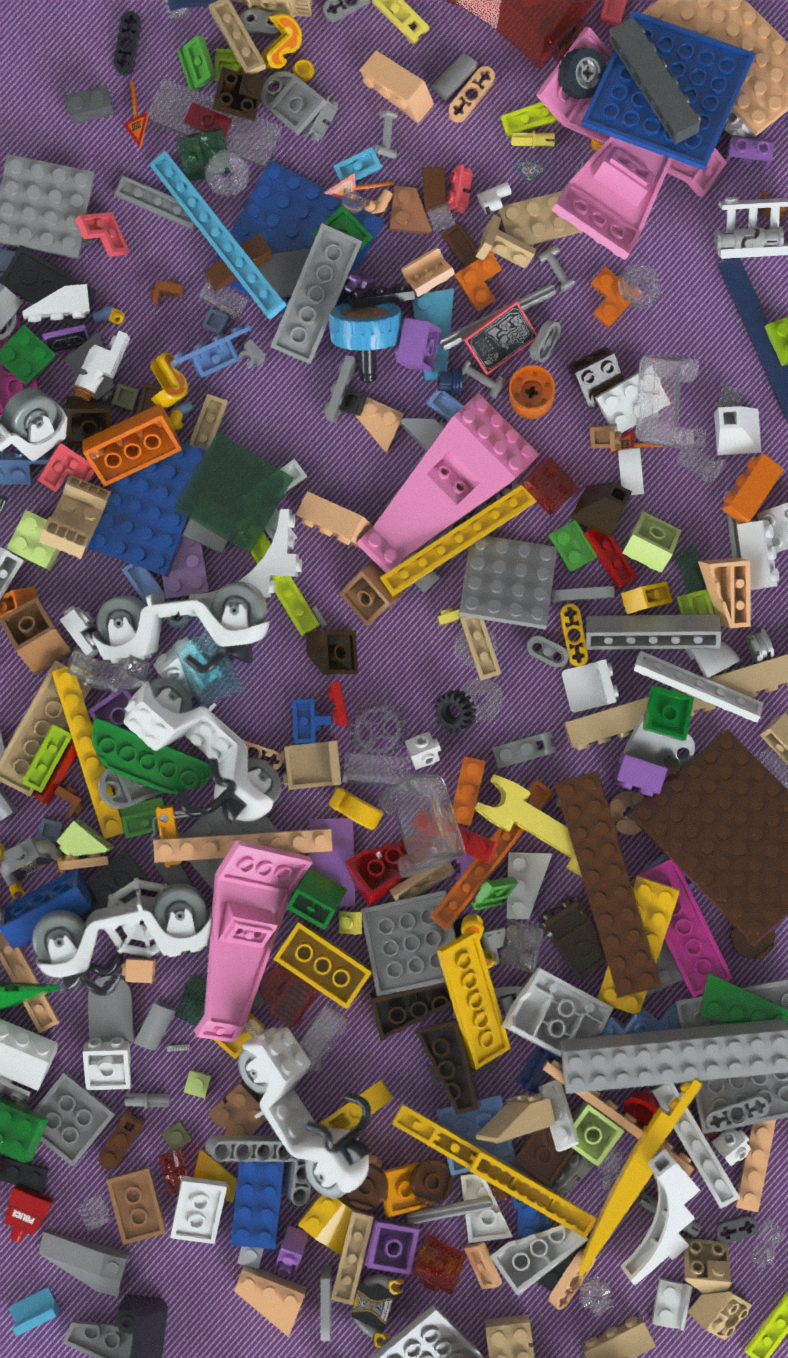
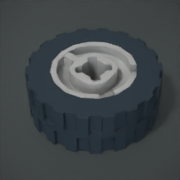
[558,48,607,99]

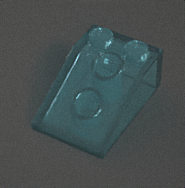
[174,632,243,707]

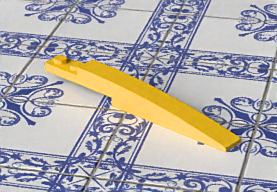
[578,1079,703,1276]
[391,1103,597,1238]

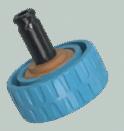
[329,303,403,383]

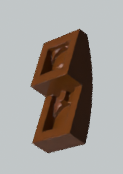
[422,166,447,216]

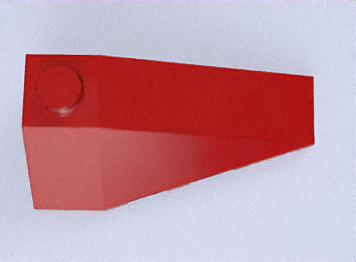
[345,834,442,905]

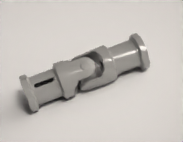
[714,226,784,250]

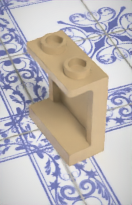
[281,741,342,790]

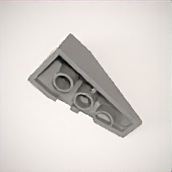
[38,1231,130,1297]

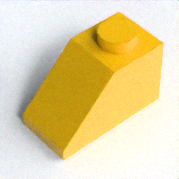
[621,582,673,614]

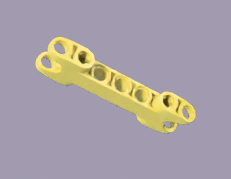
[475,775,582,877]

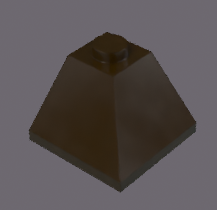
[66,396,111,448]
[306,630,358,675]

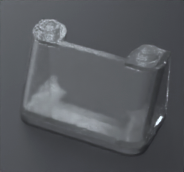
[635,355,699,450]
[377,774,465,878]

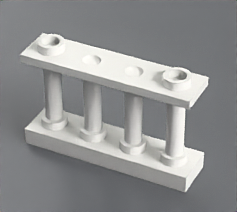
[717,197,788,258]

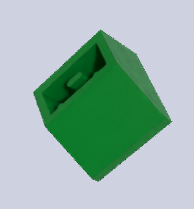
[286,868,348,930]

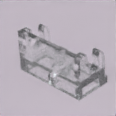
[198,280,250,322]

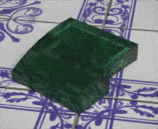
[177,128,232,181]

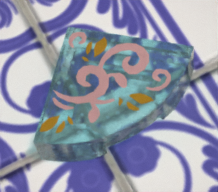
[515,161,546,184]

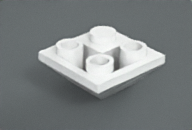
[714,406,761,456]

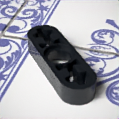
[114,11,142,76]

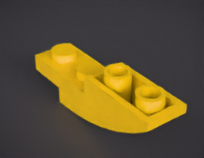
[318,1079,394,1130]

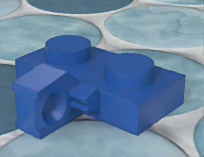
[292,699,333,744]

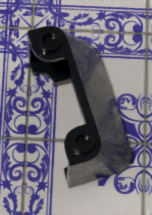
[116,1294,168,1358]

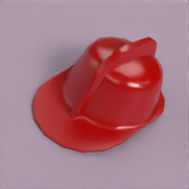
[623,1088,659,1128]

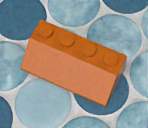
[83,403,182,487]

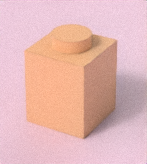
[122,957,156,983]

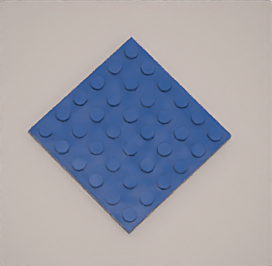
[582,10,756,170]
[212,160,384,332]

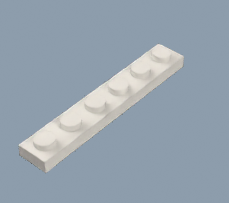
[633,651,763,723]
[652,1083,740,1209]

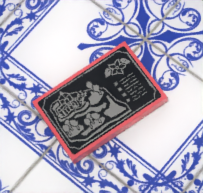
[462,300,537,375]

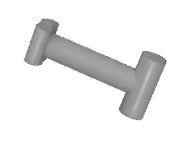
[375,110,398,159]
[537,245,575,292]
[462,360,506,399]

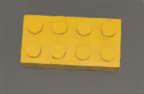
[274,920,372,1009]

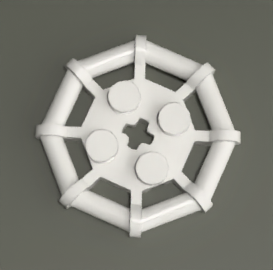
[103,878,169,959]

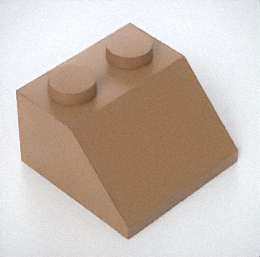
[339,562,404,626]

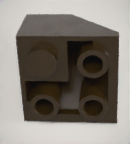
[212,67,264,122]
[570,482,632,537]

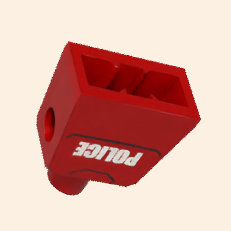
[4,1185,56,1242]

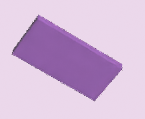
[309,818,355,907]

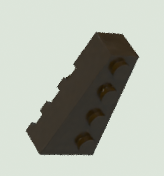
[370,982,453,1042]
[414,1019,481,1114]

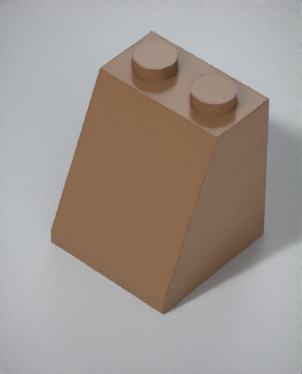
[0,597,73,675]

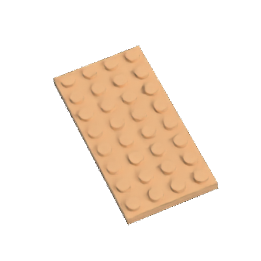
[642,0,788,136]

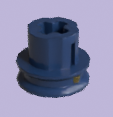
[437,367,463,396]

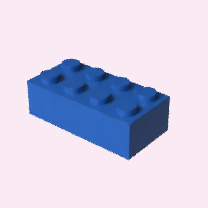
[231,1151,285,1250]

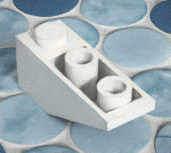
[22,284,90,322]

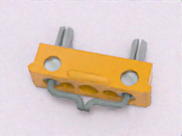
[150,804,190,868]

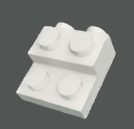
[60,606,100,656]
[83,1037,131,1090]

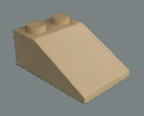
[476,1093,556,1143]

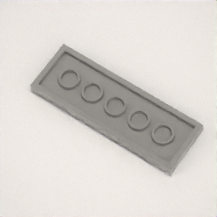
[270,223,362,365]

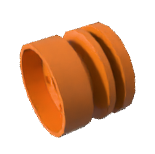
[509,365,555,419]

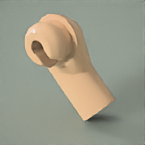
[363,189,393,214]

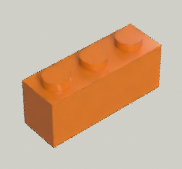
[721,454,784,524]
[449,756,486,826]

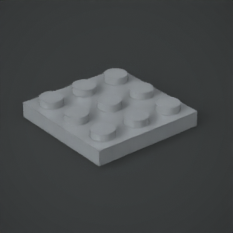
[33,1071,116,1167]

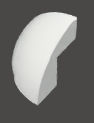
[685,641,740,678]

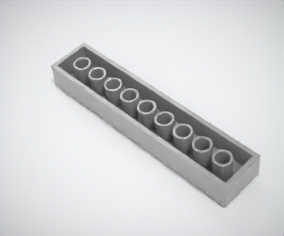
[560,1019,788,1094]

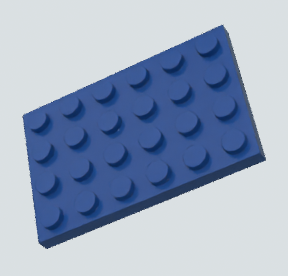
[88,442,214,577]

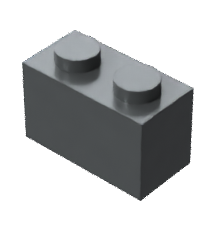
[64,85,116,125]

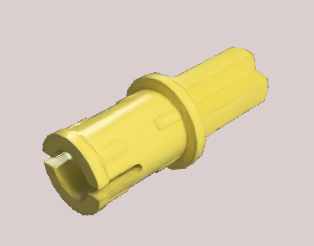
[511,130,555,148]

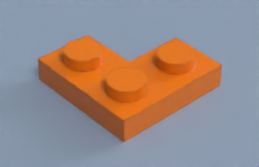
[454,251,503,312]
[590,266,638,329]

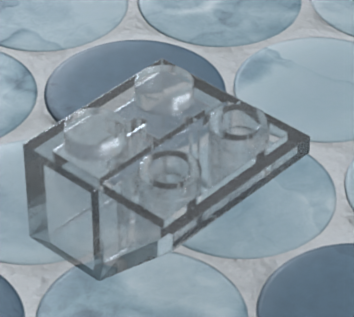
[499,919,544,974]

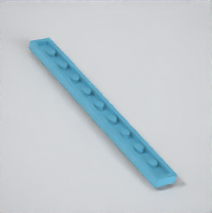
[149,151,287,319]

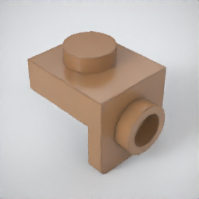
[590,424,622,451]

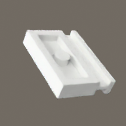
[651,1278,692,1331]

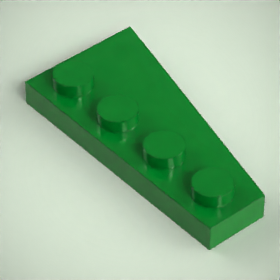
[699,972,788,1025]

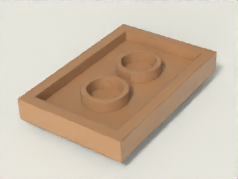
[106,1166,167,1245]

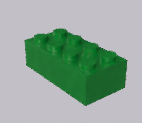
[0,1096,49,1163]

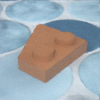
[390,186,432,235]

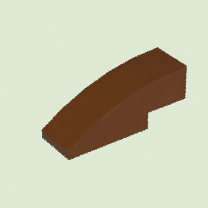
[204,233,272,291]

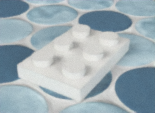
[594,365,672,433]
[170,1176,227,1244]

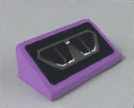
[42,325,90,353]

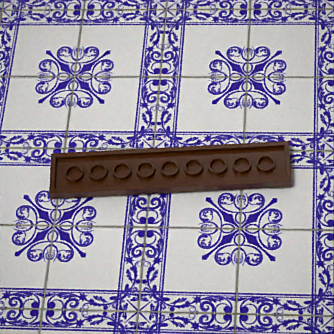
[554,770,662,998]

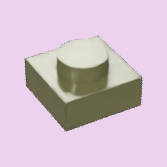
[111,383,140,412]
[162,1120,193,1152]

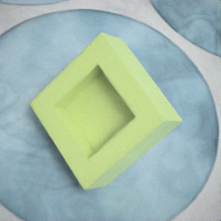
[184,1070,212,1098]

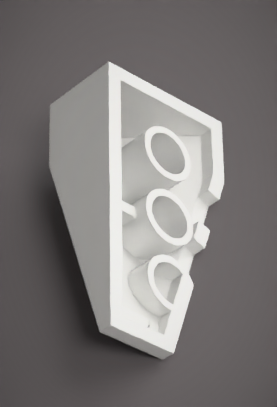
[490,1225,588,1295]

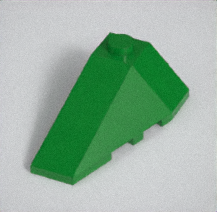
[0,981,60,1010]

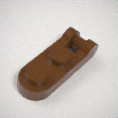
[99,1109,146,1169]

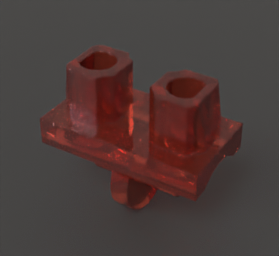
[158,1149,188,1195]

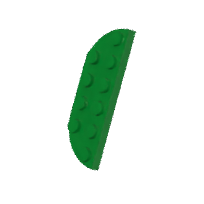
[91,716,211,794]

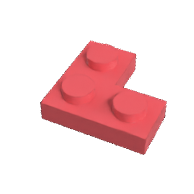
[75,212,129,257]
[36,443,95,492]

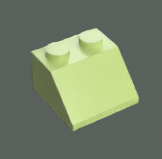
[623,511,682,573]
[56,820,114,856]
[572,1100,625,1167]

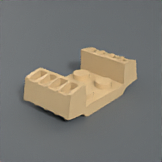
[232,0,312,18]
[39,474,111,559]

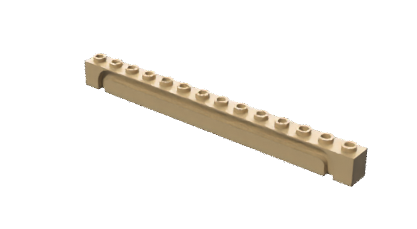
[563,654,788,751]

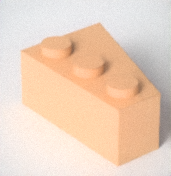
[360,50,434,124]
[295,491,373,550]
[698,557,751,628]
[234,1265,306,1337]

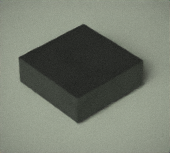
[340,390,367,416]

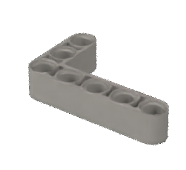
[205,1135,311,1206]

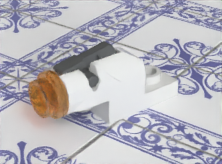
[73,331,130,401]

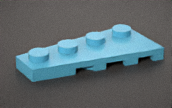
[412,288,454,382]

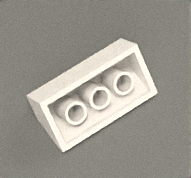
[0,1019,58,1091]

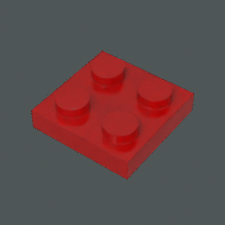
[327,681,349,727]

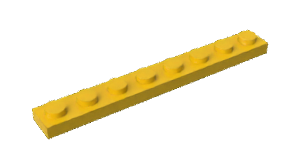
[380,482,538,597]
[51,664,125,839]

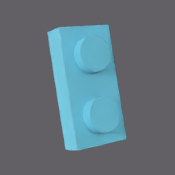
[333,147,382,182]

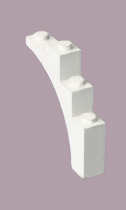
[189,509,302,617]
[620,1149,700,1285]

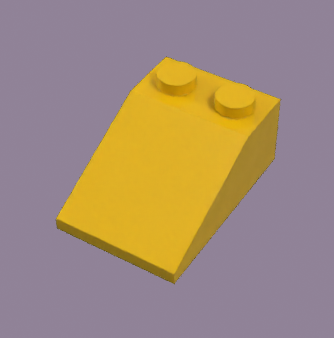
[298,1193,360,1255]

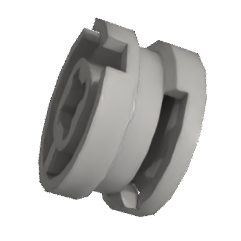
[746,629,774,663]

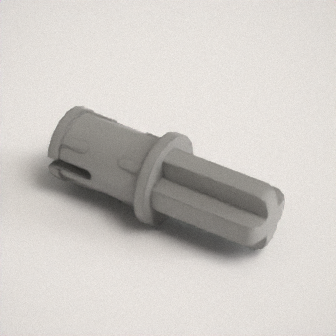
[125,1091,170,1109]

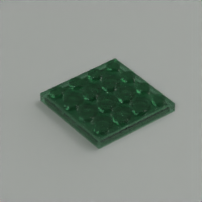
[173,432,294,554]

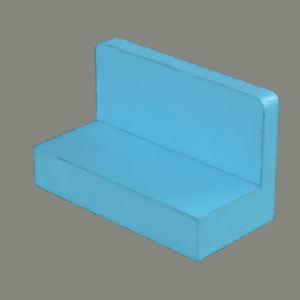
[9,1287,60,1337]

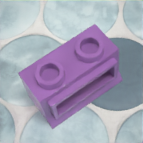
[725,136,774,169]

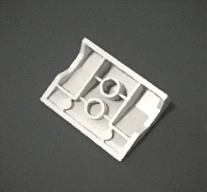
[501,968,613,1057]

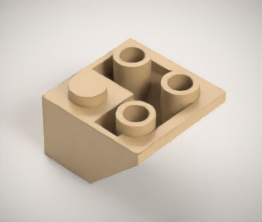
[684,1238,731,1294]
[687,1292,752,1340]

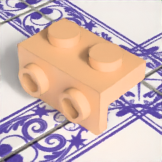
[401,247,455,296]

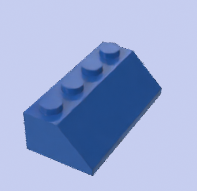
[0,868,91,949]

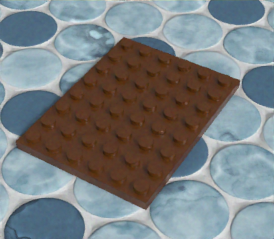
[629,729,788,946]

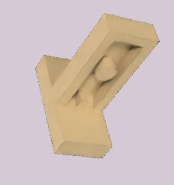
[476,214,536,268]

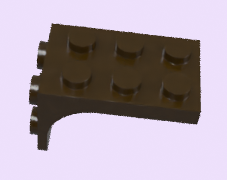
[538,896,607,980]

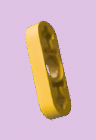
[560,604,588,667]

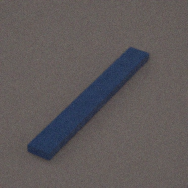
[717,258,788,423]

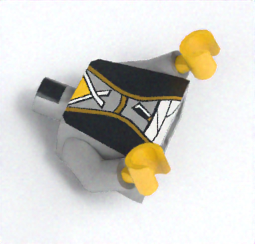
[0,838,66,900]
[351,1273,404,1348]

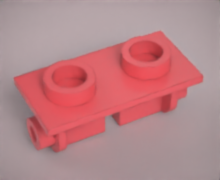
[446,164,473,213]

